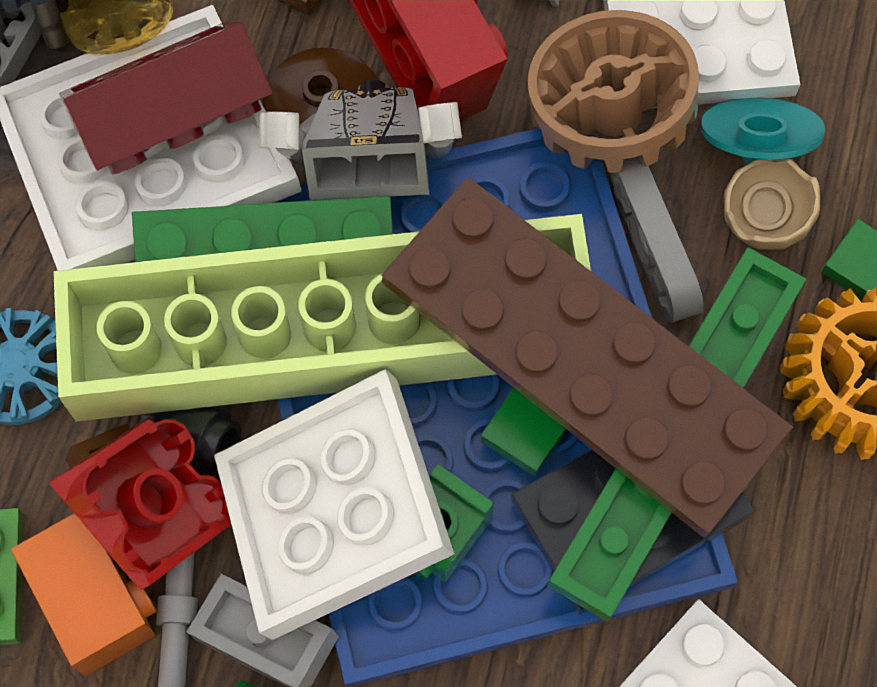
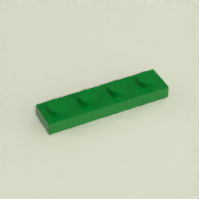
[131,196,393,262]

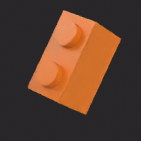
[11,513,157,677]

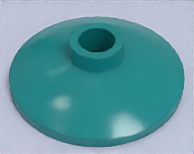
[701,97,825,163]

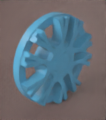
[0,308,62,425]

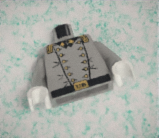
[260,79,462,200]

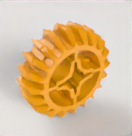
[780,287,877,460]

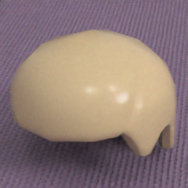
[723,158,820,250]

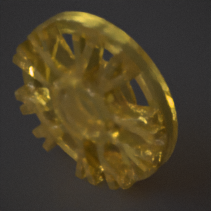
[60,0,173,55]

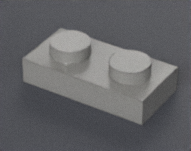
[186,574,339,687]

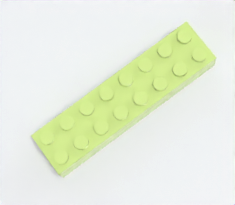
[54,214,591,422]

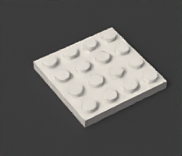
[0,5,302,271]

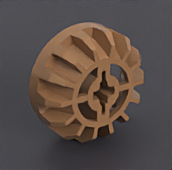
[528,10,699,173]

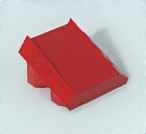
[49,416,231,590]

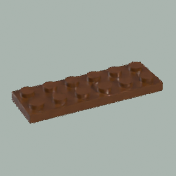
[381,177,793,539]

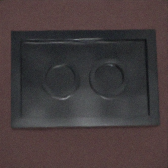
[511,450,755,615]

